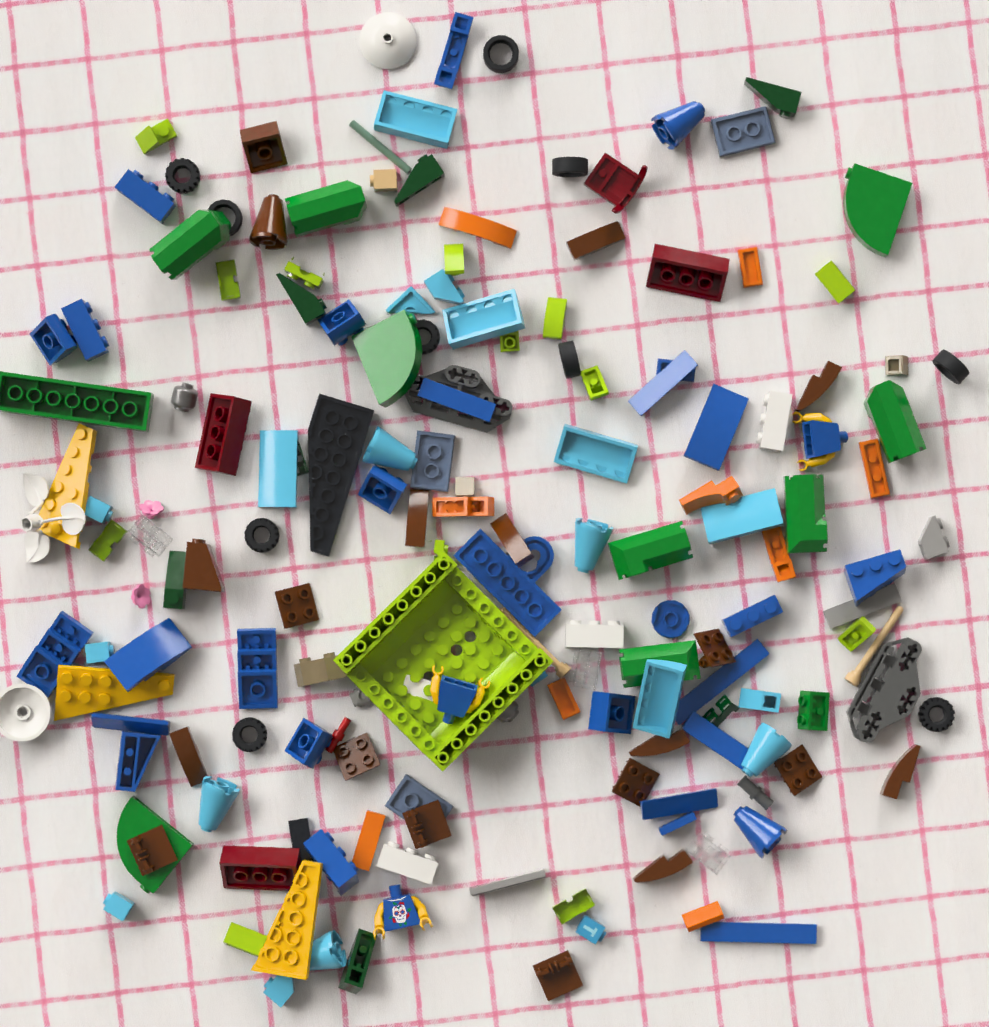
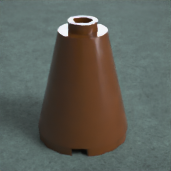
[249,194,288,250]

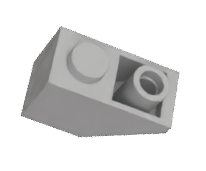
[918,515,950,560]

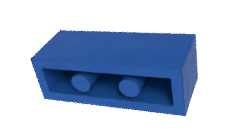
[115,169,176,224]
[61,299,109,362]
[721,595,783,637]

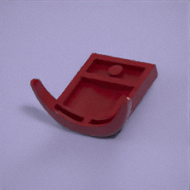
[583,153,648,214]

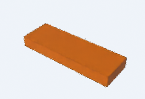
[859,438,890,499]
[352,810,386,871]

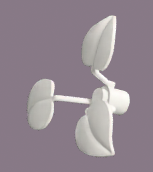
[20,472,86,562]

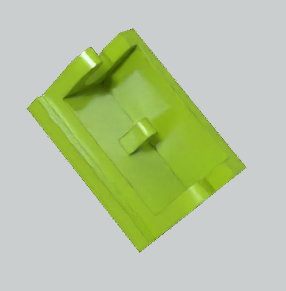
[815,261,855,303]
[223,922,267,957]

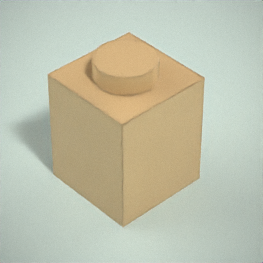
[370,169,397,192]

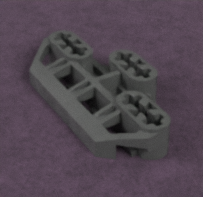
[404,365,512,433]
[846,637,922,743]

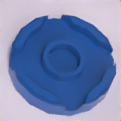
[651,600,690,638]

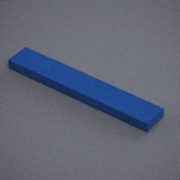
[675,639,769,725]
[700,922,817,944]

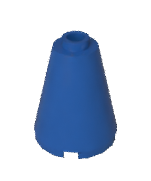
[651,101,705,150]
[733,806,788,859]

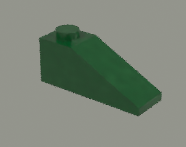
[744,77,802,119]
[394,154,445,207]
[276,273,327,325]
[163,551,186,609]
[338,929,377,994]

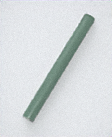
[349,120,412,174]

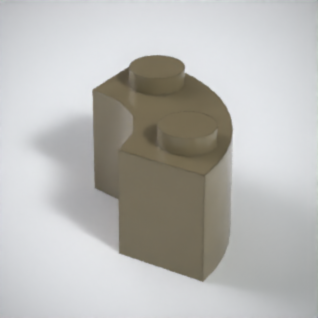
[294,652,346,687]

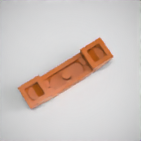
[439,207,517,249]
[761,526,796,583]

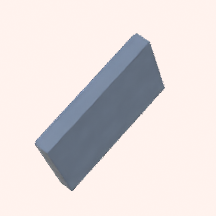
[711,106,776,157]
[410,430,455,492]
[385,774,454,820]

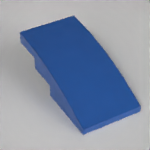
[684,384,749,471]
[16,611,94,698]
[104,618,192,692]
[237,628,278,709]

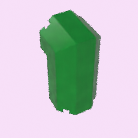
[285,180,367,237]
[149,210,231,280]
[864,380,926,463]
[783,474,828,554]
[608,521,693,580]
[619,640,701,688]

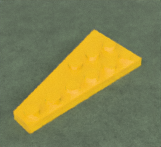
[39,423,97,549]
[54,665,175,721]
[251,860,323,980]

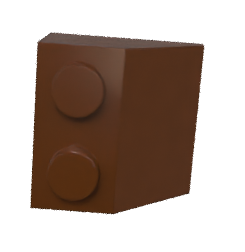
[240,121,288,173]

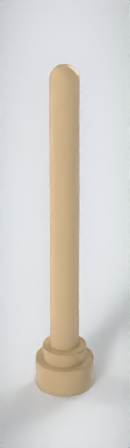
[844,606,903,687]
[500,608,572,679]

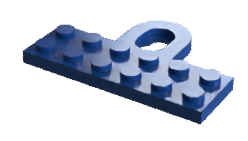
[453,529,562,637]

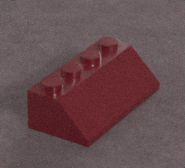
[646,244,730,302]
[195,393,252,476]
[219,845,301,891]

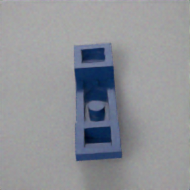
[434,12,473,90]

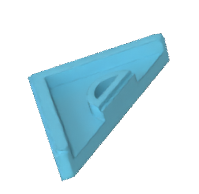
[386,286,435,314]

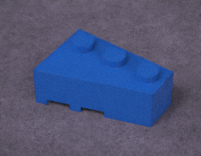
[844,549,906,607]
[115,731,161,792]
[303,829,359,896]

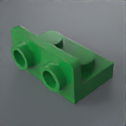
[797,691,830,731]

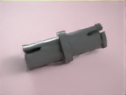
[737,776,774,810]

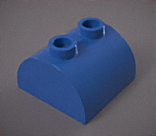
[318,299,366,346]
[30,314,77,366]
[358,465,408,514]
[285,718,333,769]

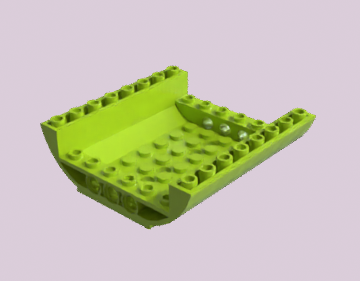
[333,551,554,771]

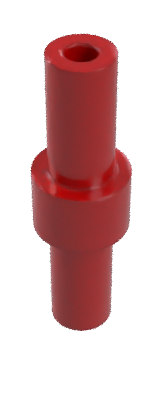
[325,717,351,754]

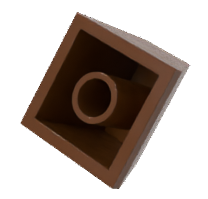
[183,539,225,592]

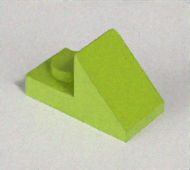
[135,118,177,154]
[581,365,609,401]
[837,616,876,652]

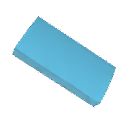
[374,90,457,149]
[442,289,525,350]
[554,424,638,484]
[258,430,298,508]
[701,488,784,544]
[632,659,687,738]

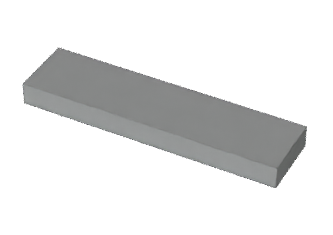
[823,583,902,629]
[469,868,546,896]

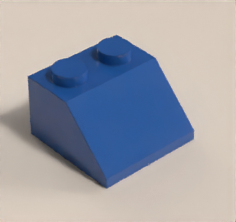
[588,691,635,734]

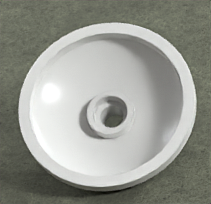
[359,12,416,70]
[0,683,51,742]

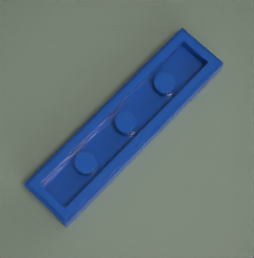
[417,378,496,423]

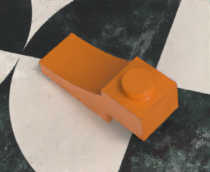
[679,476,743,515]
[432,496,494,517]

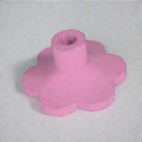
[139,500,164,519]
[131,584,150,609]

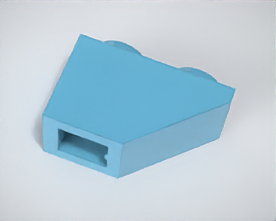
[424,269,465,305]
[738,688,781,713]
[263,975,295,1007]

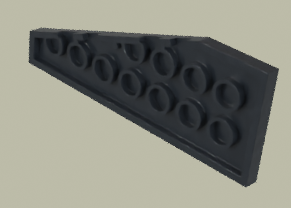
[308,394,374,557]

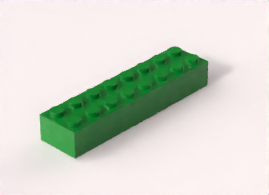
[0,371,154,432]

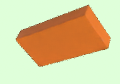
[738,247,763,288]
[547,677,580,720]
[682,901,724,932]

